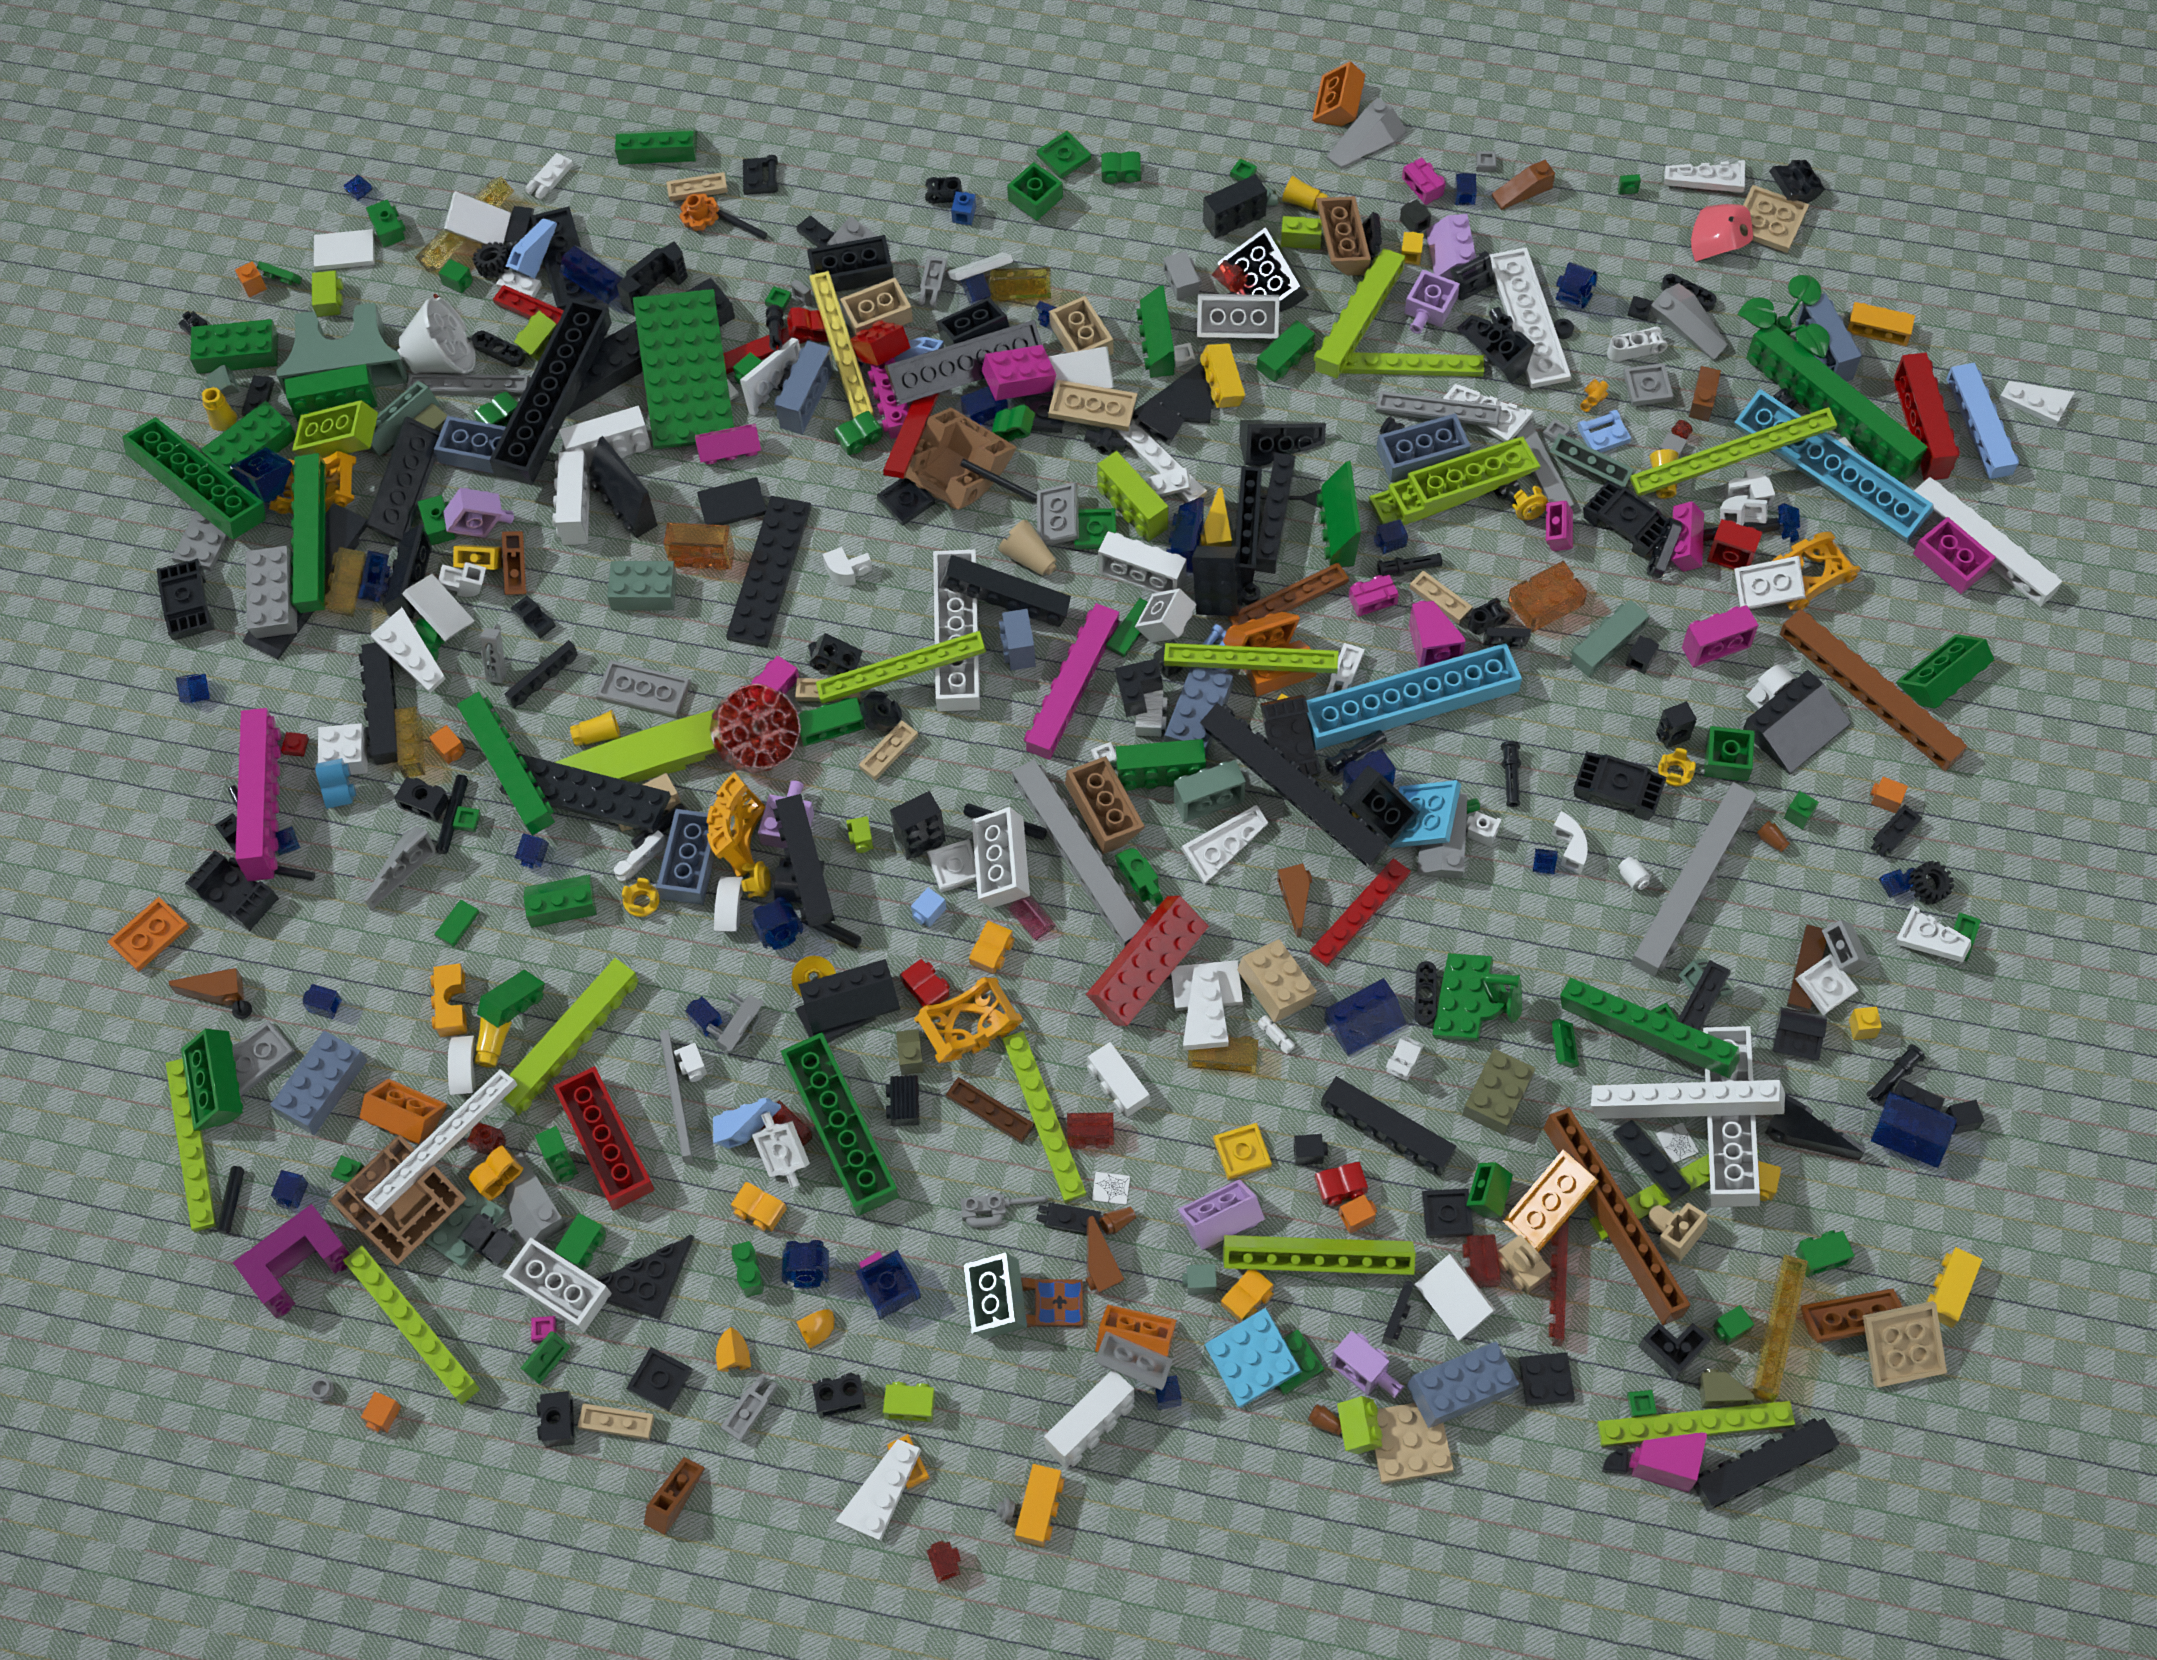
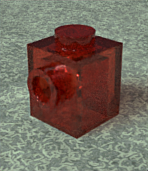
[1212,259,1248,293]
[467,1122,506,1156]
[926,1541,961,1583]

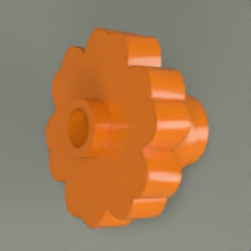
[679,194,719,231]

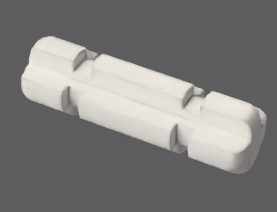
[1258,1015,1295,1054]

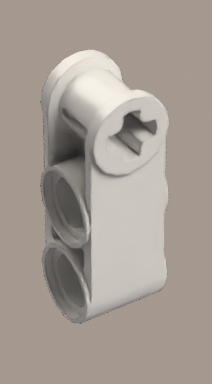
[1607,327,1668,362]

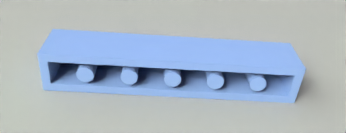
[1946,362,2019,480]

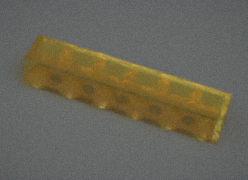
[415,176,514,272]
[1750,1254,1808,1403]

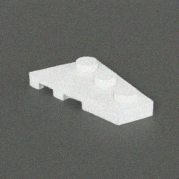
[1999,381,2075,426]
[1896,905,1971,962]

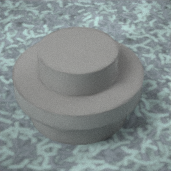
[309,1378,334,1402]
[996,1497,1015,1522]

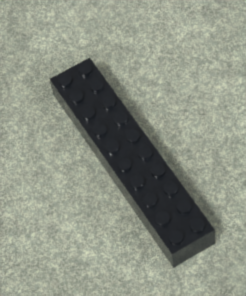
[567,277,735,416]
[489,298,612,485]
[1200,703,1388,870]

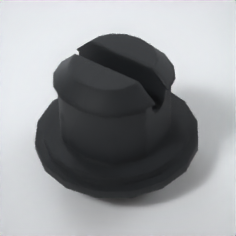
[232,1000,252,1019]

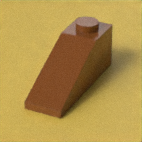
[1492,159,1555,210]
[1689,366,1721,422]
[502,531,526,595]
[1277,863,1312,937]
[169,968,244,1006]
[1085,1216,1124,1294]
[644,1457,705,1535]

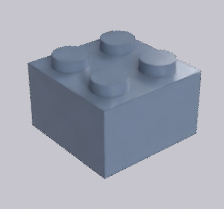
[999,609,1036,671]

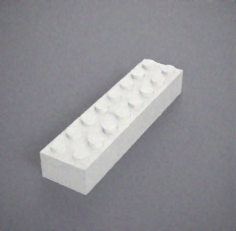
[933,549,980,712]
[1703,1026,1760,1207]

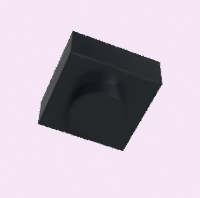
[1627,296,1653,321]

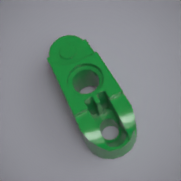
[1115,848,1164,907]

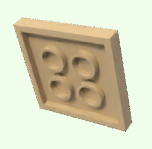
[1740,185,1809,253]
[1863,1301,1947,1388]
[1374,1403,1454,1484]

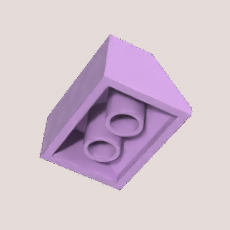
[1426,214,1476,279]
[1178,1179,1265,1250]

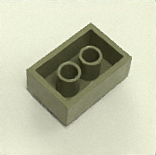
[1462,1048,1536,1135]

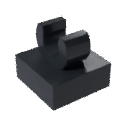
[178,311,208,336]

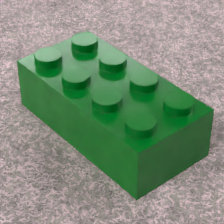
[190,319,278,374]
[284,364,378,422]
[201,401,296,482]
[1115,739,1206,791]

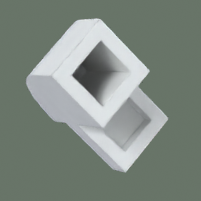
[1724,470,1775,507]
[1720,495,1768,526]
[822,547,872,586]
[438,562,486,597]
[1746,664,1796,708]
[1386,1035,1425,1081]

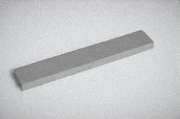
[406,374,530,396]
[1376,391,1502,428]
[1514,407,1574,509]
[660,1029,694,1164]

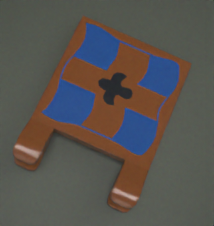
[1021,1277,1083,1328]

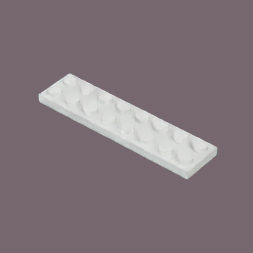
[1489,247,1571,388]

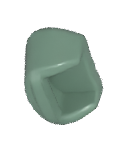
[1267,188,1279,206]

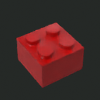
[850,321,911,366]
[1707,519,1762,570]

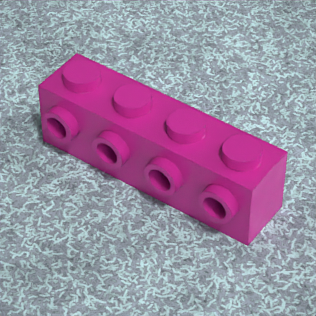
[868,358,909,439]

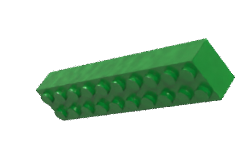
[1746,324,1928,483]

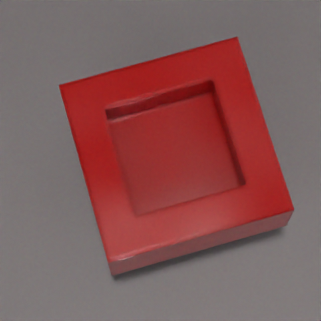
[281,732,309,757]

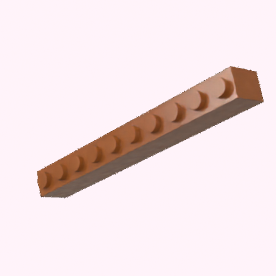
[1779,609,1967,772]
[1543,1107,1691,1325]

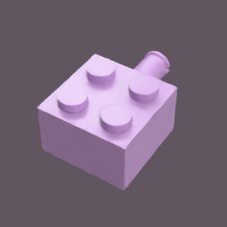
[1404,270,1460,334]
[444,488,514,538]
[758,780,814,848]
[1330,1330,1404,1399]

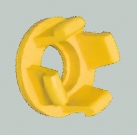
[1512,486,1549,520]
[1658,748,1696,787]
[741,861,771,898]
[622,878,660,917]

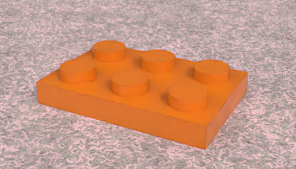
[107,897,189,972]

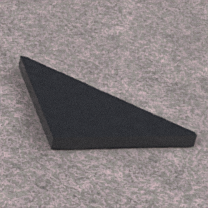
[1132,363,1212,423]
[596,1235,694,1321]

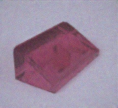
[1008,895,1056,941]

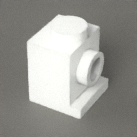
[1466,811,1502,847]
[674,1043,707,1082]

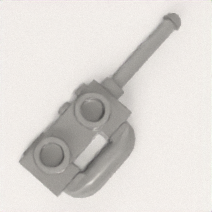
[960,1193,1048,1228]

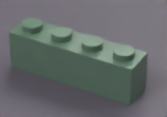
[368,381,440,457]
[1550,433,1637,489]
[1570,599,1650,678]

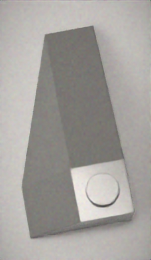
[1326,97,1406,169]
[1651,283,1728,361]
[1417,793,1467,879]
[363,826,437,911]
[505,1153,567,1247]

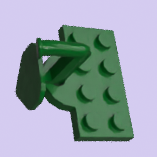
[1432,953,1522,1042]

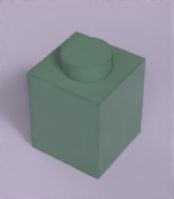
[1182,1264,1217,1295]

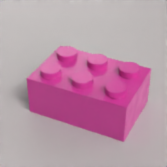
[982,345,1056,401]
[1913,517,1996,594]
[1682,605,1759,668]

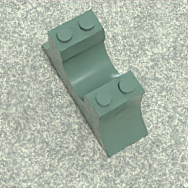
[276,303,408,398]

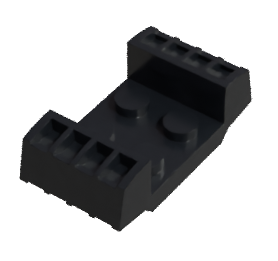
[617,241,688,316]
[1583,480,1667,558]
[157,558,215,640]
[1260,695,1321,777]
[1573,751,1667,821]
[185,850,279,932]

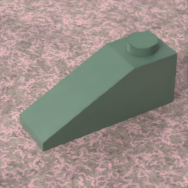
[205,365,240,396]

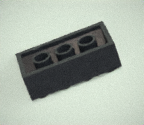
[807,235,894,292]
[382,525,432,619]
[798,959,900,1035]

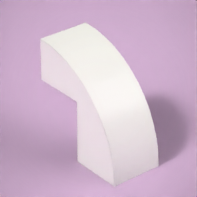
[1551,811,1588,874]
[714,876,743,931]
[448,1036,476,1095]

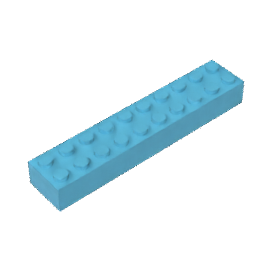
[1734,389,1934,543]
[1306,643,1522,750]

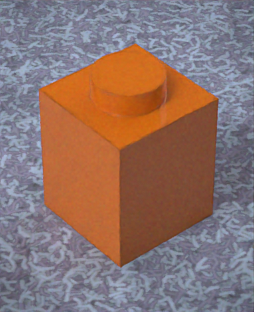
[235,261,267,298]
[429,725,466,764]
[1870,776,1908,814]
[1338,1194,1377,1234]
[361,1391,401,1433]

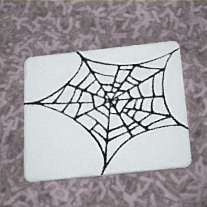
[1656,1123,1699,1163]
[1092,1172,1130,1204]

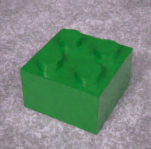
[1007,162,1063,221]
[1704,726,1755,782]

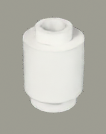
[1618,857,1651,890]

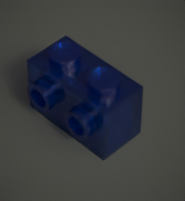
[358,550,391,603]

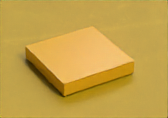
[1213,1122,1272,1180]

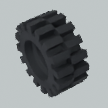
[472,242,510,278]
[1909,861,1954,904]

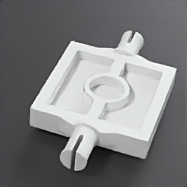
[752,1111,810,1188]

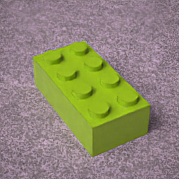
[292,400,378,458]
[1096,451,1168,542]

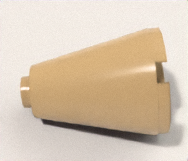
[998,520,1057,576]

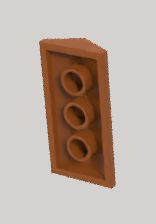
[1801,1288,1903,1343]

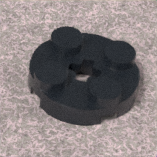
[859,691,902,732]

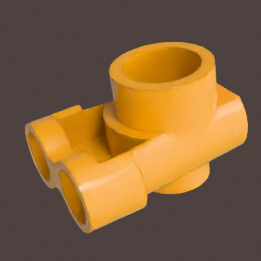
[1580,378,1609,412]

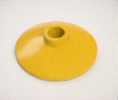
[791,955,836,997]

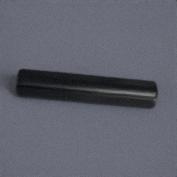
[631,803,687,849]
[801,917,862,948]
[216,1166,244,1233]

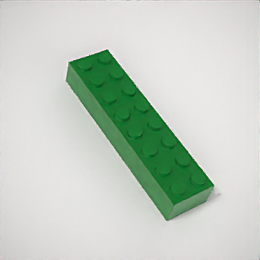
[122,417,266,540]
[780,1032,899,1217]

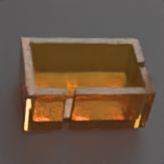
[664,523,735,570]
[1507,561,1587,633]

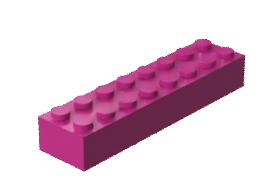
[236,708,281,882]

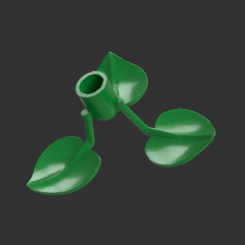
[1737,275,1830,359]

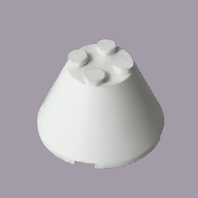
[397,297,476,374]

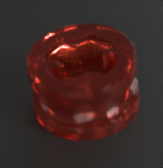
[1671,420,1693,439]

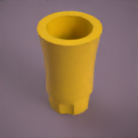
[1282,175,1329,212]
[202,387,237,431]
[1649,449,1679,499]
[570,710,621,746]
[474,1017,512,1068]

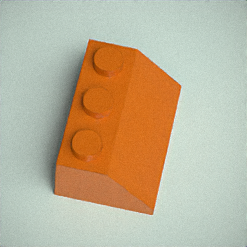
[1312,61,1366,126]
[1223,612,1300,648]
[1244,640,1316,697]
[359,1078,448,1144]
[1095,1304,1177,1357]

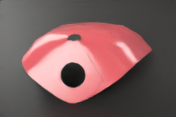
[1691,204,1753,262]

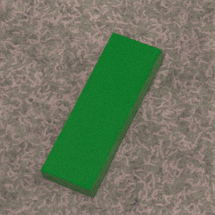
[1106,598,1148,658]

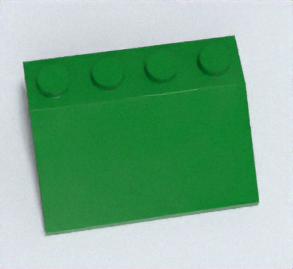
[1317,461,1361,567]

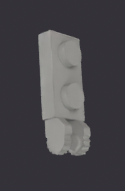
[919,256,948,308]
[720,1374,779,1442]

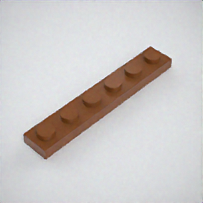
[1228,563,1349,626]

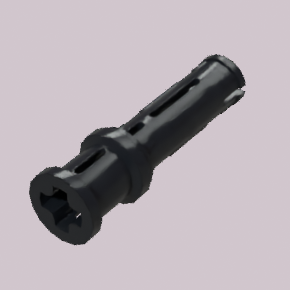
[765,305,784,351]
[1377,552,1442,577]
[1324,730,1387,776]
[1501,741,1521,807]
[1866,1044,1926,1104]

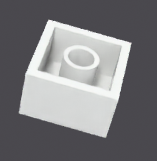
[1135,588,1196,643]
[318,723,368,775]

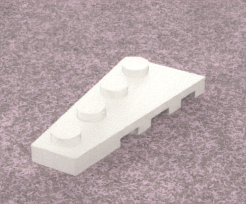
[1664,160,1745,193]
[740,338,800,415]
[1443,384,1534,442]
[370,607,446,693]
[1181,805,1268,885]
[1183,966,1229,1051]
[836,1439,921,1541]

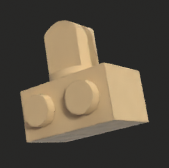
[1649,1202,1708,1262]
[1496,1234,1552,1294]

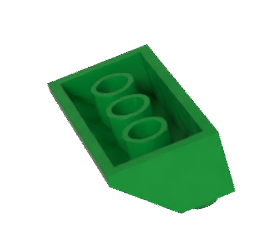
[615,128,697,165]
[1136,285,1174,378]
[1896,634,1995,709]
[181,1028,243,1131]

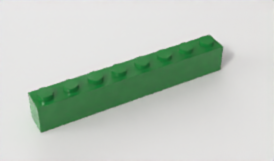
[290,453,326,613]
[456,691,555,836]
[1560,977,1740,1079]

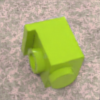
[846,816,874,853]

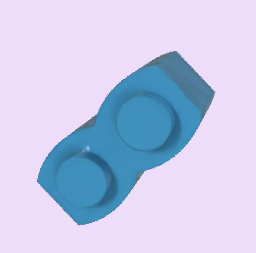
[315,758,356,809]

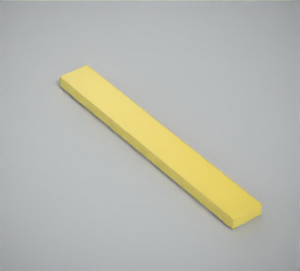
[809,271,874,418]

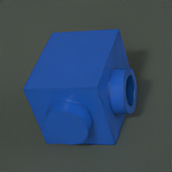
[951,192,976,225]

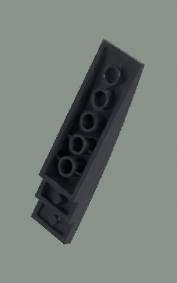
[242,503,367,660]

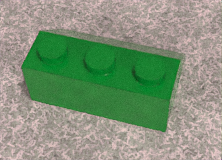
[523,874,597,928]

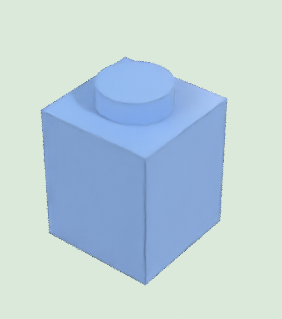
[911,887,946,928]

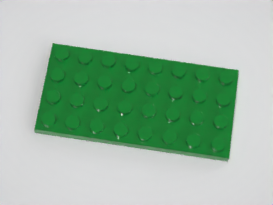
[633,289,734,450]

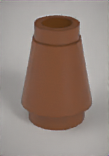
[1757,821,1790,853]
[1099,1206,1136,1235]
[1307,1404,1342,1436]

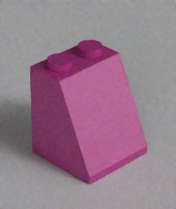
[1409,601,1466,668]
[1629,1432,1707,1493]

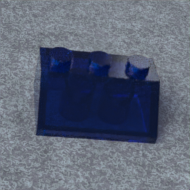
[560,245,625,305]
[230,447,293,502]
[1166,497,1204,573]
[1324,978,1406,1056]
[1870,1091,1957,1168]

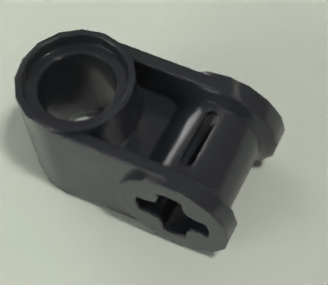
[925,176,963,204]
[1468,598,1511,634]

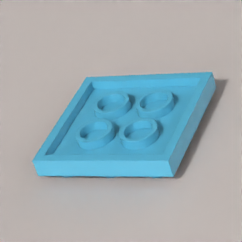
[1387,780,1461,848]
[1204,1308,1302,1408]

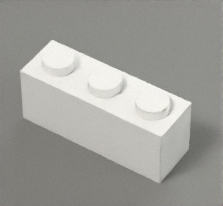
[1087,1042,1150,1117]

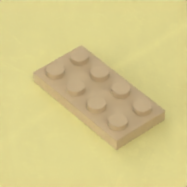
[1048,380,1137,431]

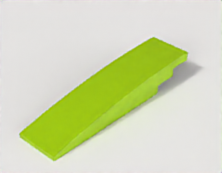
[1369,436,1540,532]
[555,709,726,783]

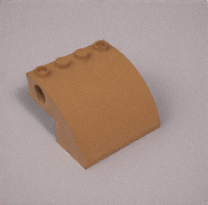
[904,408,1017,510]
[329,1135,467,1266]

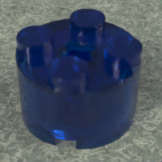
[1556,262,1598,309]
[751,897,803,950]
[781,1240,829,1289]

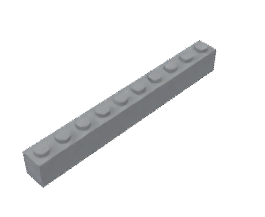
[1012,759,1146,949]
[1630,782,1757,977]

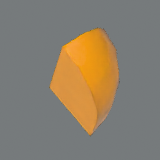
[796,1309,835,1349]
[716,1327,751,1372]

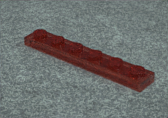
[1548,1217,1569,1346]

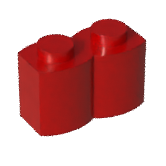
[787,307,828,342]
[900,959,950,1007]
[1315,1162,1368,1207]

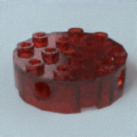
[710,683,801,774]

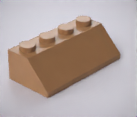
[1316,196,1371,276]
[1065,756,1145,854]

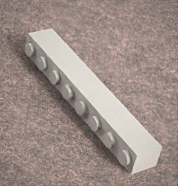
[1914,477,2062,607]
[1591,1080,1785,1119]

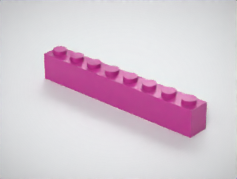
[1024,603,1120,760]

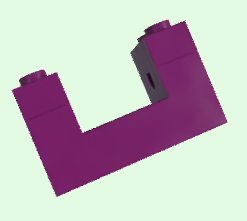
[232,1204,350,1318]

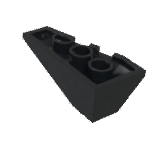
[1457,315,1535,384]
[1239,420,1326,465]
[1765,1095,1866,1161]

